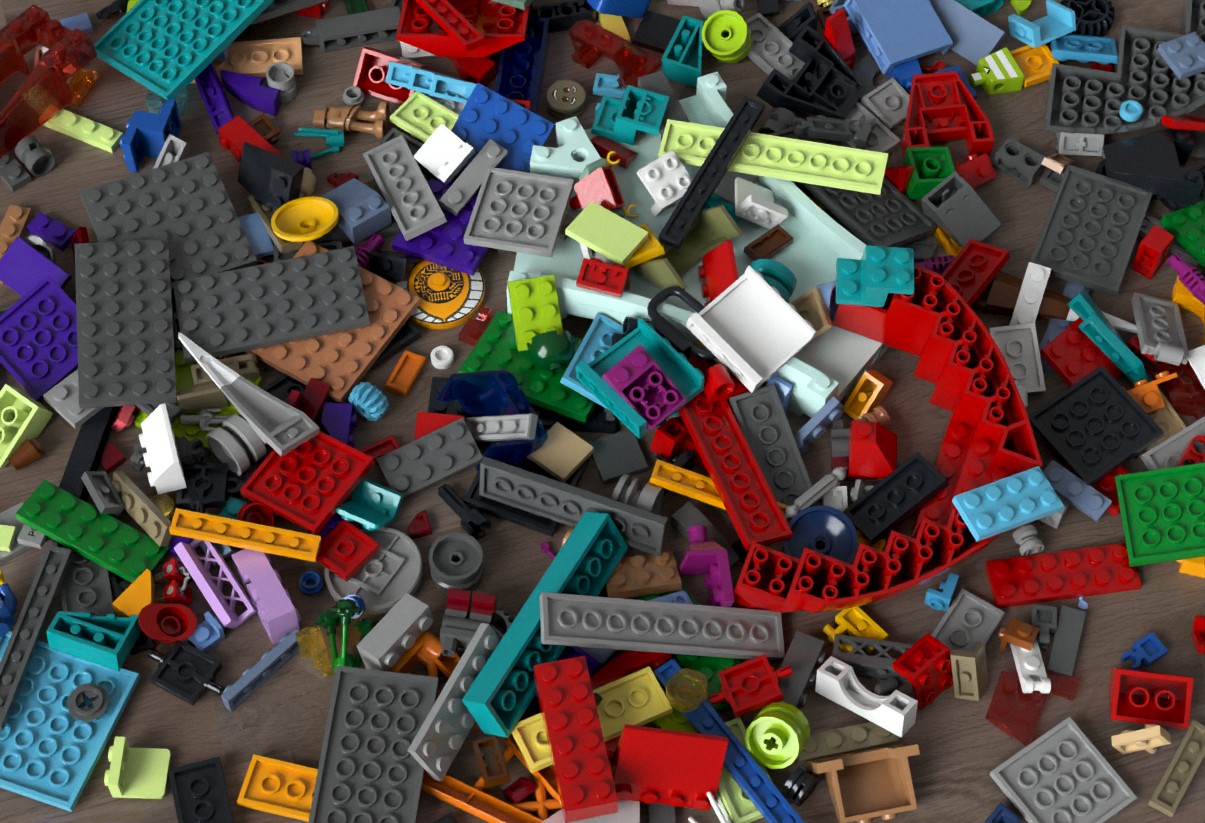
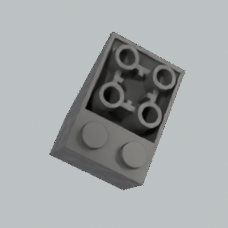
[921,171,1002,249]

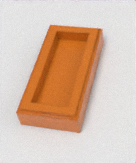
[385,350,427,397]

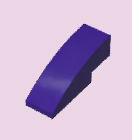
[220,69,282,116]

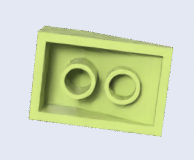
[0,384,53,469]

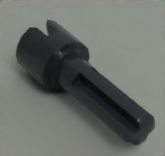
[438,484,491,539]

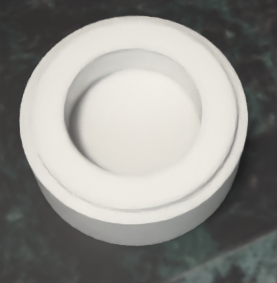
[430,346,454,369]

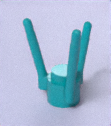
[293,127,344,159]

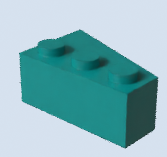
[660,15,703,88]
[46,611,141,672]

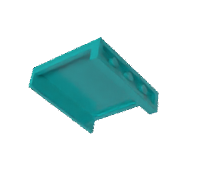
[576,317,704,439]

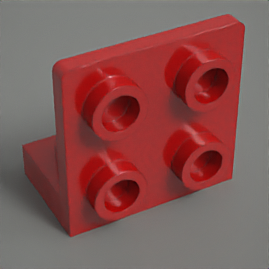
[576,258,631,298]
[892,633,953,710]

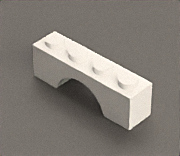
[815,656,918,738]

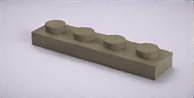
[247,195,303,253]
[111,471,172,547]
[1148,720,1205,818]
[797,722,899,765]

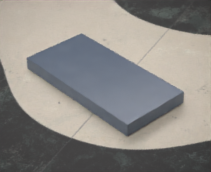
[930,0,1006,66]

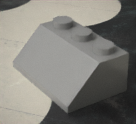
[357,593,434,671]

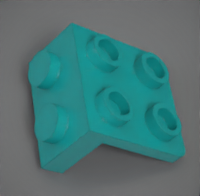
[336,478,404,531]

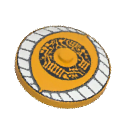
[394,259,485,330]

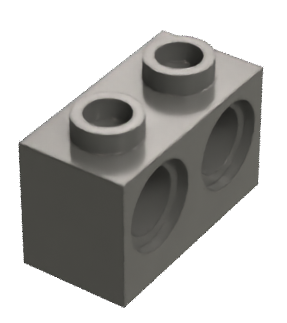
[993,137,1045,188]

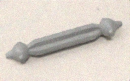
[784,467,848,520]

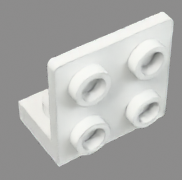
[414,124,476,185]
[637,150,693,216]
[734,177,788,229]

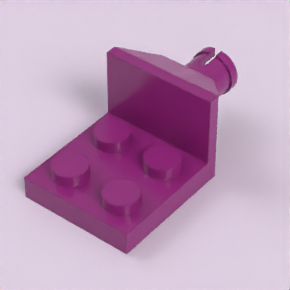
[678,525,735,607]

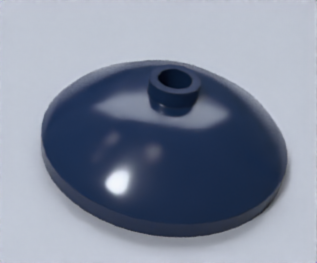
[783,505,858,564]

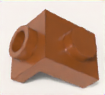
[998,618,1040,651]

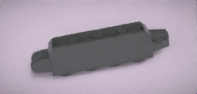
[301,6,402,52]

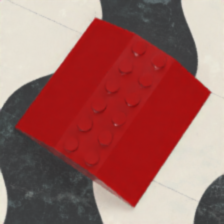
[396,0,530,58]

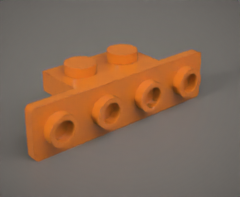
[1123,371,1178,413]

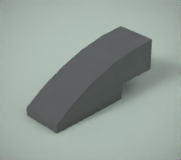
[671,501,740,569]

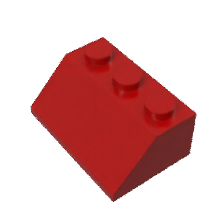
[353,47,430,105]
[698,240,739,307]
[1109,666,1194,729]

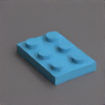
[1050,34,1118,65]

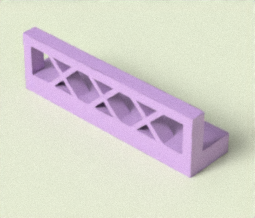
[174,539,257,629]

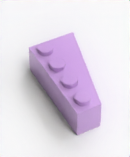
[231,549,302,645]

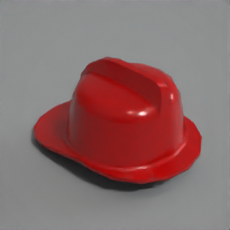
[138,603,197,643]

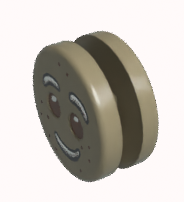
[546,80,586,121]

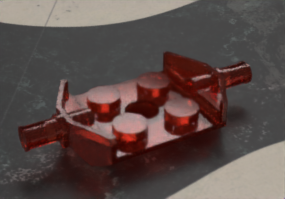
[1153,361,1205,420]

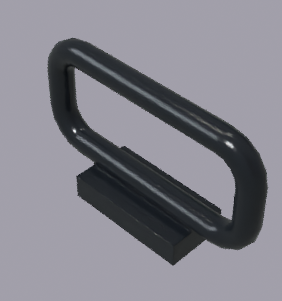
[647,286,717,360]

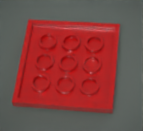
[239,431,375,535]

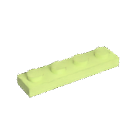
[37,103,123,153]

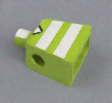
[969,47,1025,95]

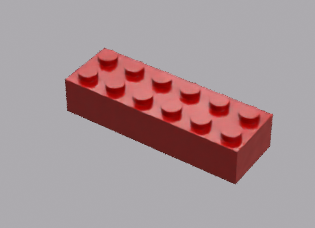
[534,656,618,823]

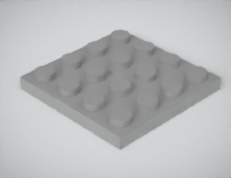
[463,167,575,257]
[989,716,1137,823]

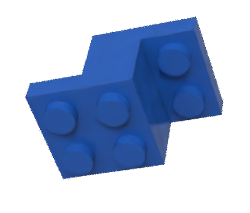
[120,99,182,173]

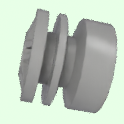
[610,474,664,514]

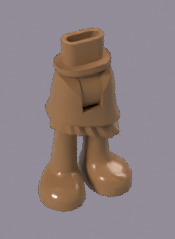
[313,101,390,139]

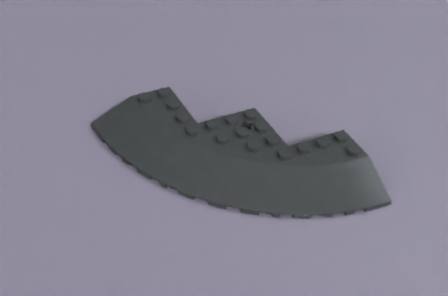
[1044,0,1205,134]

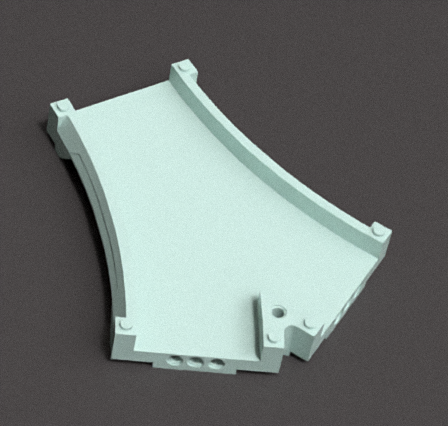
[507,72,890,418]

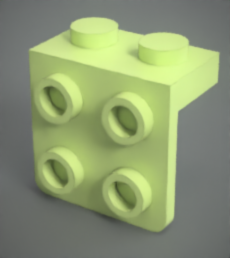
[104,736,171,799]

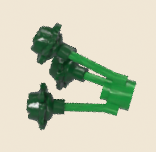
[315,599,378,674]

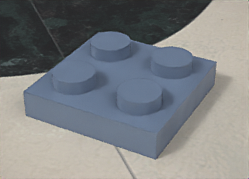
[1157,32,1205,80]

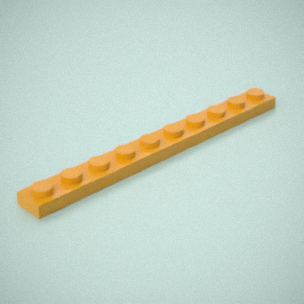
[649,459,887,551]

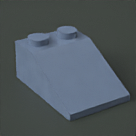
[321,178,392,245]

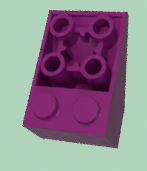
[601,345,687,430]

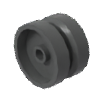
[429,532,484,594]

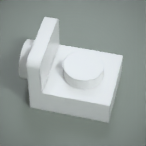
[822,482,848,512]

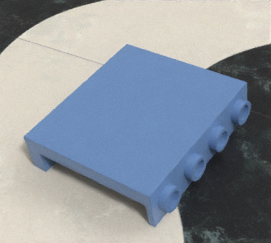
[844,0,953,75]

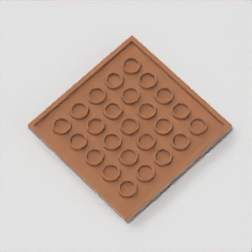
[244,241,421,403]

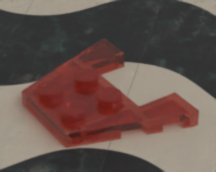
[985,671,1081,747]

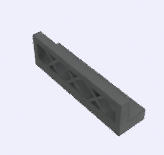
[832,634,914,684]

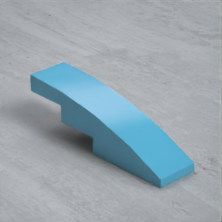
[385,61,476,104]

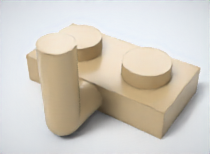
[1111,724,1171,754]

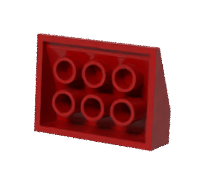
[610,724,728,810]

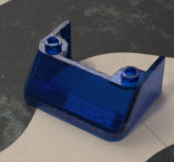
[437,370,548,472]

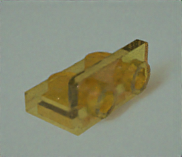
[295,626,332,677]

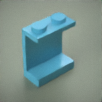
[1008,0,1076,48]

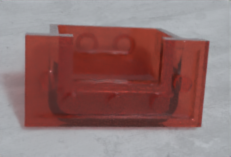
[568,20,662,89]

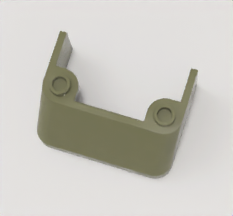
[632,205,743,291]

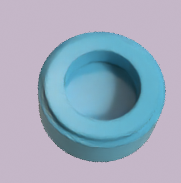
[1119,100,1143,122]

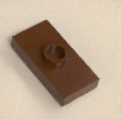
[744,224,794,261]
[472,735,511,788]

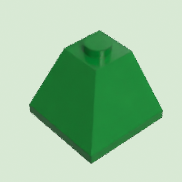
[905,147,955,199]

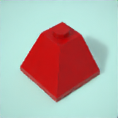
[848,420,897,479]

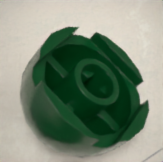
[527,331,575,373]

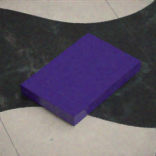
[0,236,72,297]

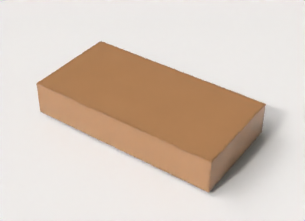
[1041,152,1075,174]

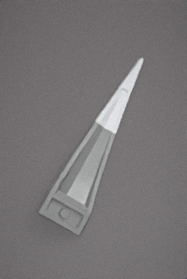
[178,332,320,457]

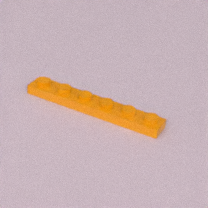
[169,508,322,562]

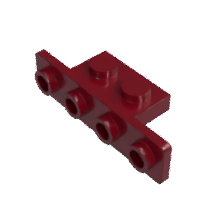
[284,378,332,423]

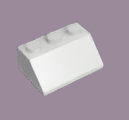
[139,403,187,495]

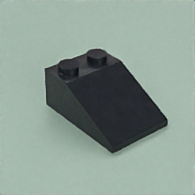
[237,142,305,210]

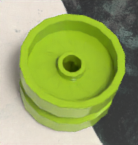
[702,10,753,64]
[745,702,810,769]

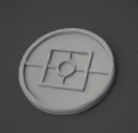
[324,527,423,615]

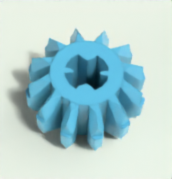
[348,382,389,421]

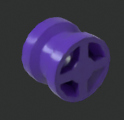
[292,149,312,170]

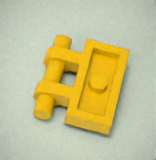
[822,606,889,654]

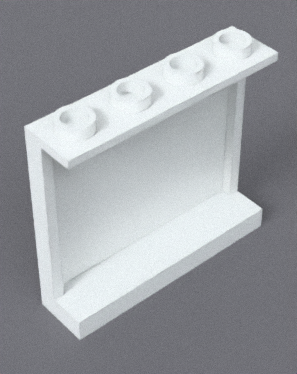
[686,265,816,393]

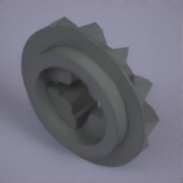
[67,683,110,723]

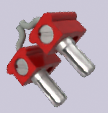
[152,558,192,606]

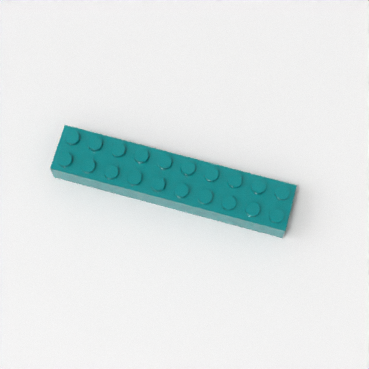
[462,512,628,738]

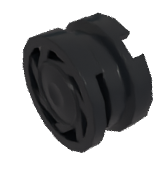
[781,765,820,807]

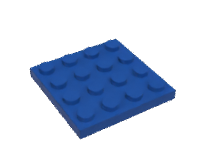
[451,83,555,174]

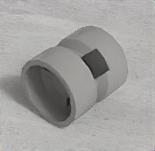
[266,62,297,103]

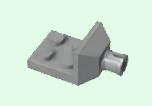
[667,0,745,21]

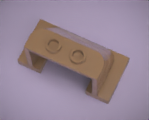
[807,742,920,823]

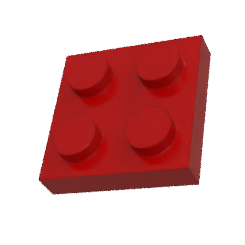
[317,519,381,582]

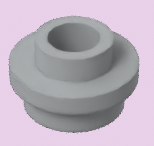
[343,86,364,106]

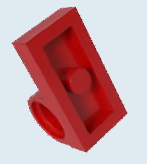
[703,364,750,402]

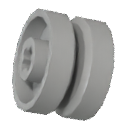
[206,414,267,476]

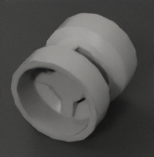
[1012,525,1045,556]

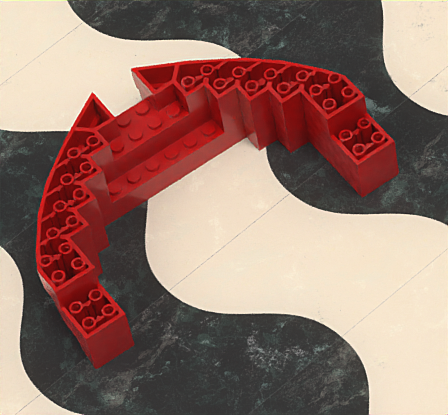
[732,265,1043,613]

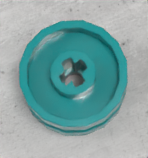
[750,259,797,303]

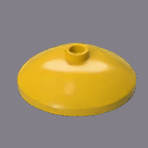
[271,197,339,242]

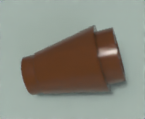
[8,437,45,470]

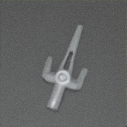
[181,409,247,431]

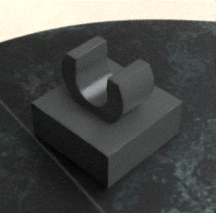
[176,436,206,465]

